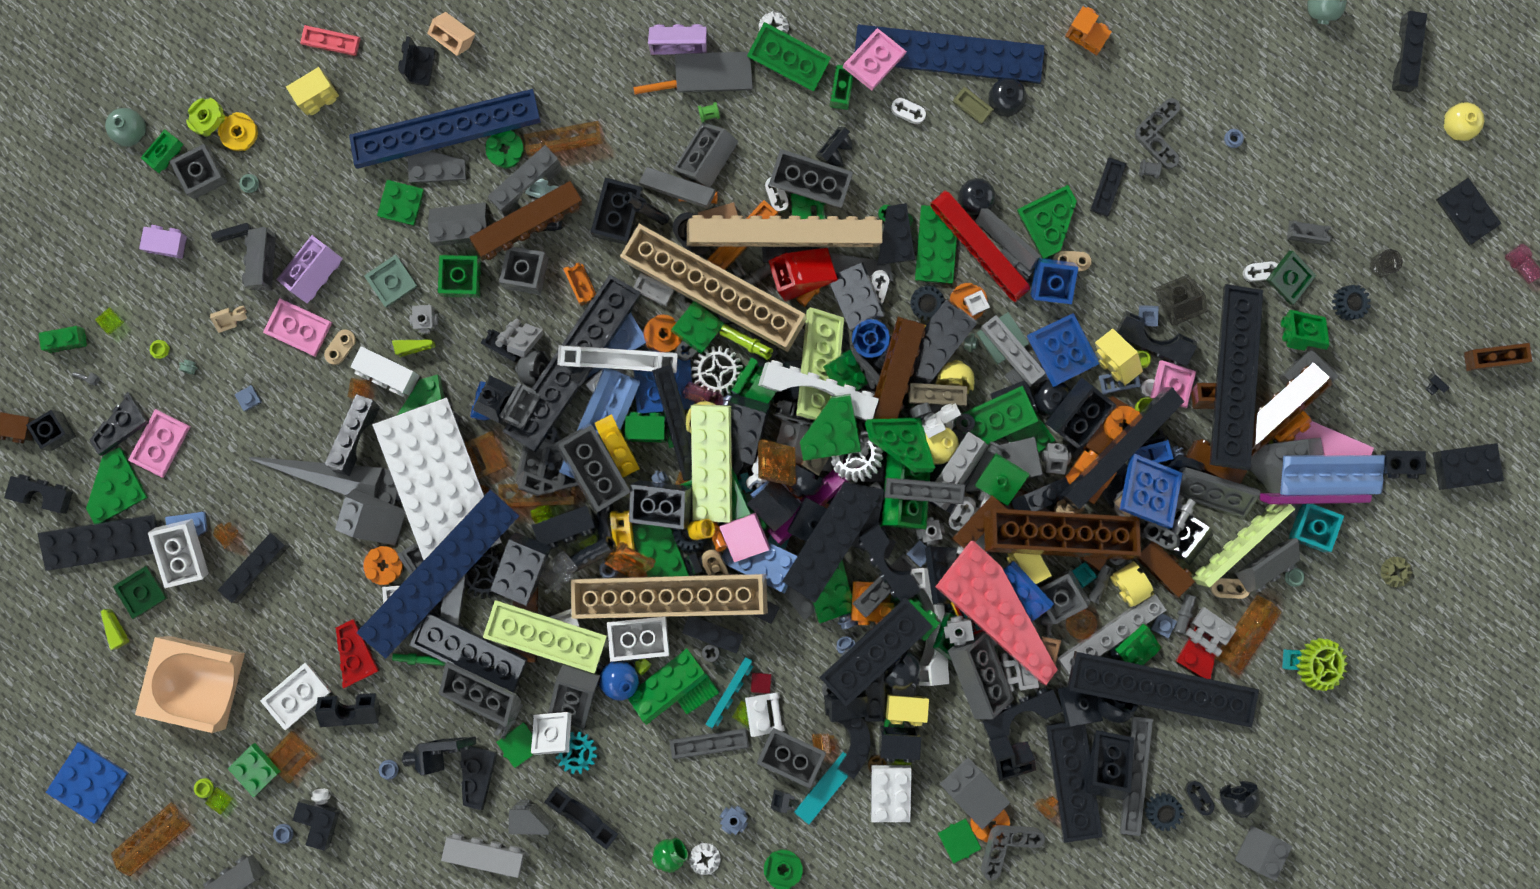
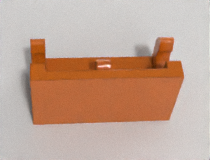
[563,263,596,306]

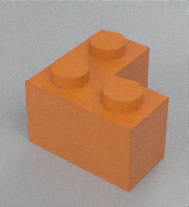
[1065,6,1112,55]

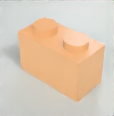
[427,12,475,56]

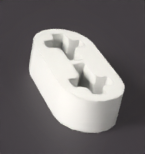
[891,98,926,124]
[765,177,788,213]
[1243,261,1278,282]
[871,270,889,304]
[948,497,976,530]

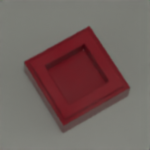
[751,672,771,694]

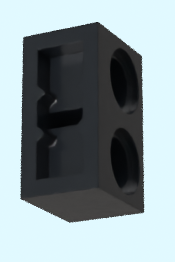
[1381,450,1426,479]

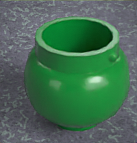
[652,838,688,873]

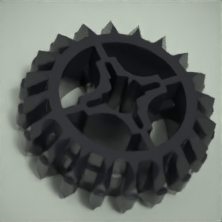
[465,548,503,599]

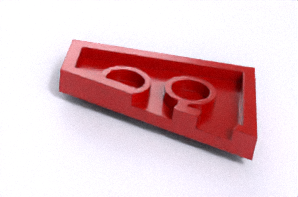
[336,619,379,689]
[1176,626,1218,679]

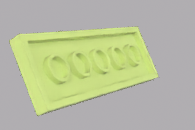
[797,307,844,420]
[691,404,732,523]
[1192,504,1295,588]
[483,600,607,674]

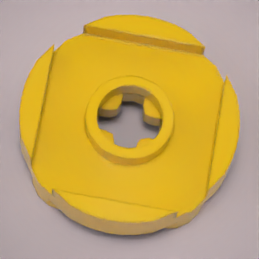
[218,112,258,151]

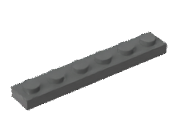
[1119,716,1153,836]

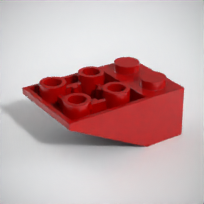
[769,248,838,302]

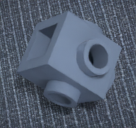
[719,805,748,835]

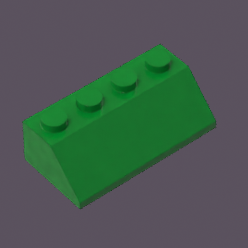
[882,453,930,530]

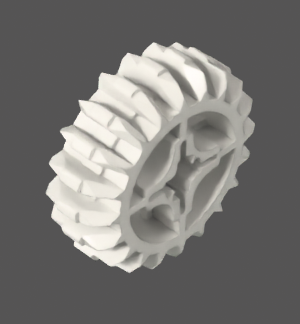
[692,346,743,398]
[831,431,883,483]

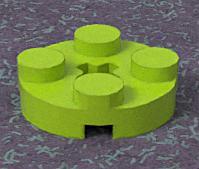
[186,98,225,137]

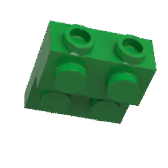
[1280,310,1330,351]

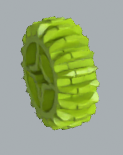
[1296,638,1348,691]

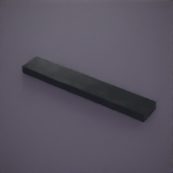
[652,364,692,481]

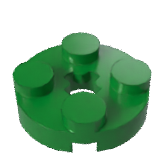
[486,130,524,169]
[764,849,803,889]

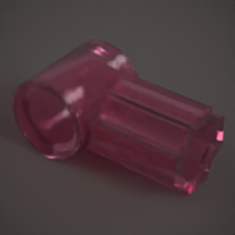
[1505,244,1540,284]
[683,382,723,406]

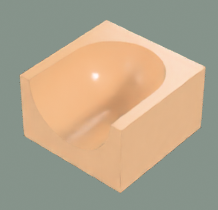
[135,636,245,733]

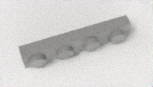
[980,315,1046,386]

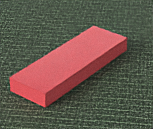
[300,25,361,56]

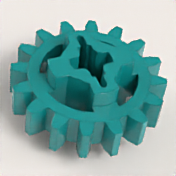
[555,731,598,774]

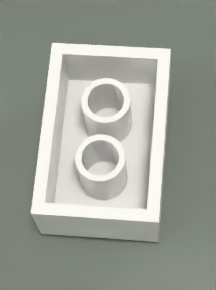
[351,347,420,397]
[148,519,209,588]
[607,617,670,662]

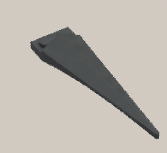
[249,457,398,506]

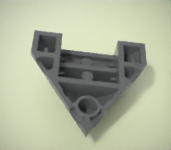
[516,427,579,496]
[1249,438,1324,519]

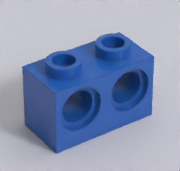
[1134,440,1174,463]

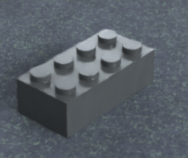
[555,424,630,512]

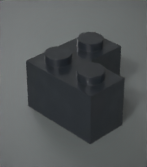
[988,736,1036,782]
[292,799,341,851]

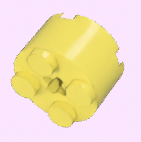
[1110,561,1154,607]

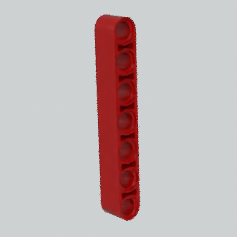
[930,191,1030,302]

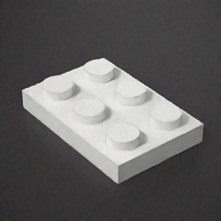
[260,662,331,730]
[871,765,911,822]

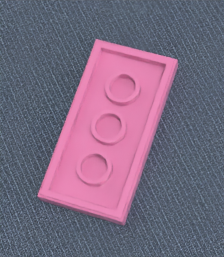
[1294,421,1374,455]

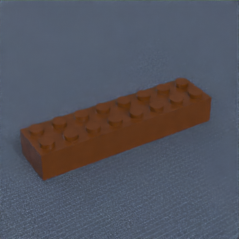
[984,508,1141,560]

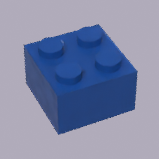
[1030,258,1079,304]

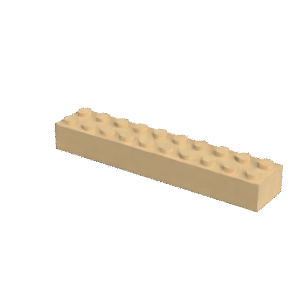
[687,215,882,247]
[620,224,807,352]
[571,574,768,619]

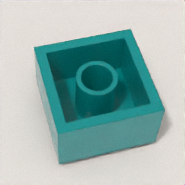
[1288,504,1344,553]

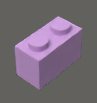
[139,225,187,259]

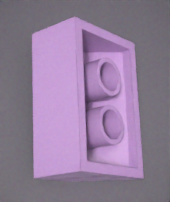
[648,24,707,55]
[276,235,343,303]

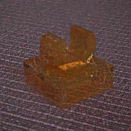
[347,378,371,398]
[213,522,238,549]
[812,733,835,754]
[1033,796,1058,819]

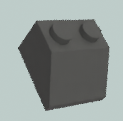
[1235,825,1292,881]

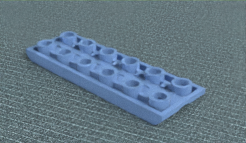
[559,368,640,479]
[1280,455,1386,495]

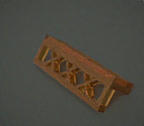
[524,121,603,157]
[498,484,576,507]
[1215,595,1281,675]
[111,802,190,877]

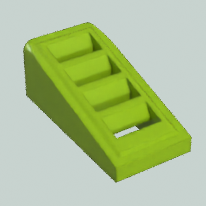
[392,340,436,357]
[100,609,130,650]

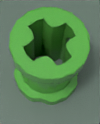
[698,102,720,123]

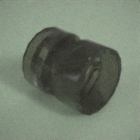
[1370,249,1403,278]

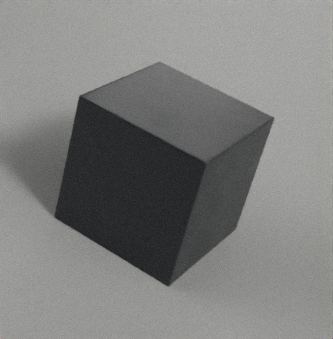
[26,410,76,452]

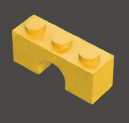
[595,414,640,478]

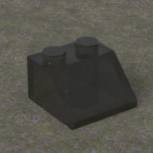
[1154,274,1208,326]

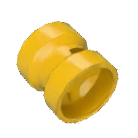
[688,519,715,540]

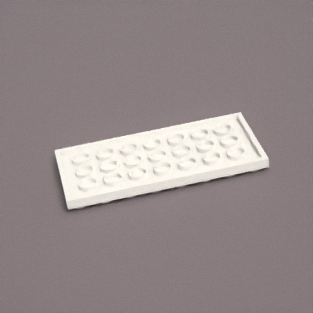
[372,398,501,560]

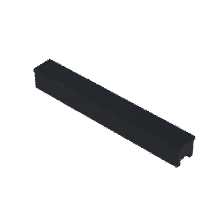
[1059,387,1185,509]

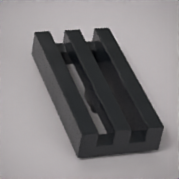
[211,223,253,243]

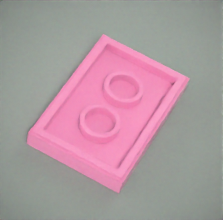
[843,28,907,91]
[263,299,332,357]
[128,409,191,478]

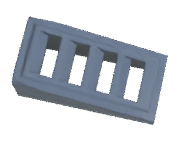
[1099,373,1141,394]

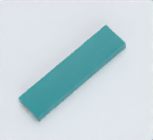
[794,752,848,825]

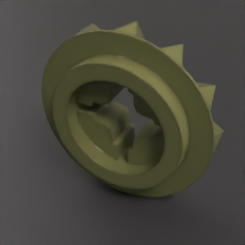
[1381,557,1413,587]

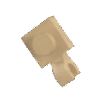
[210,306,247,333]

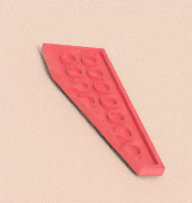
[936,541,1057,685]

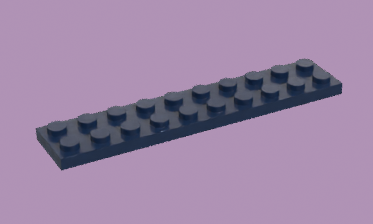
[854,24,1045,84]
[349,89,541,169]
[356,489,520,659]

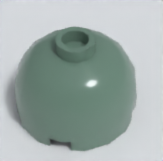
[1307,0,1347,25]
[105,108,146,147]

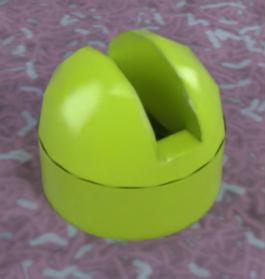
[635,658,652,675]

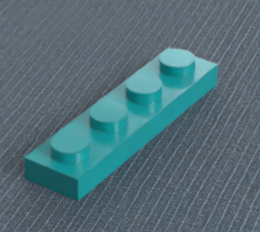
[705,657,753,728]

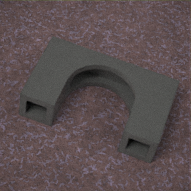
[488,145,563,217]

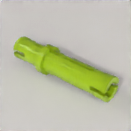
[720,324,773,360]

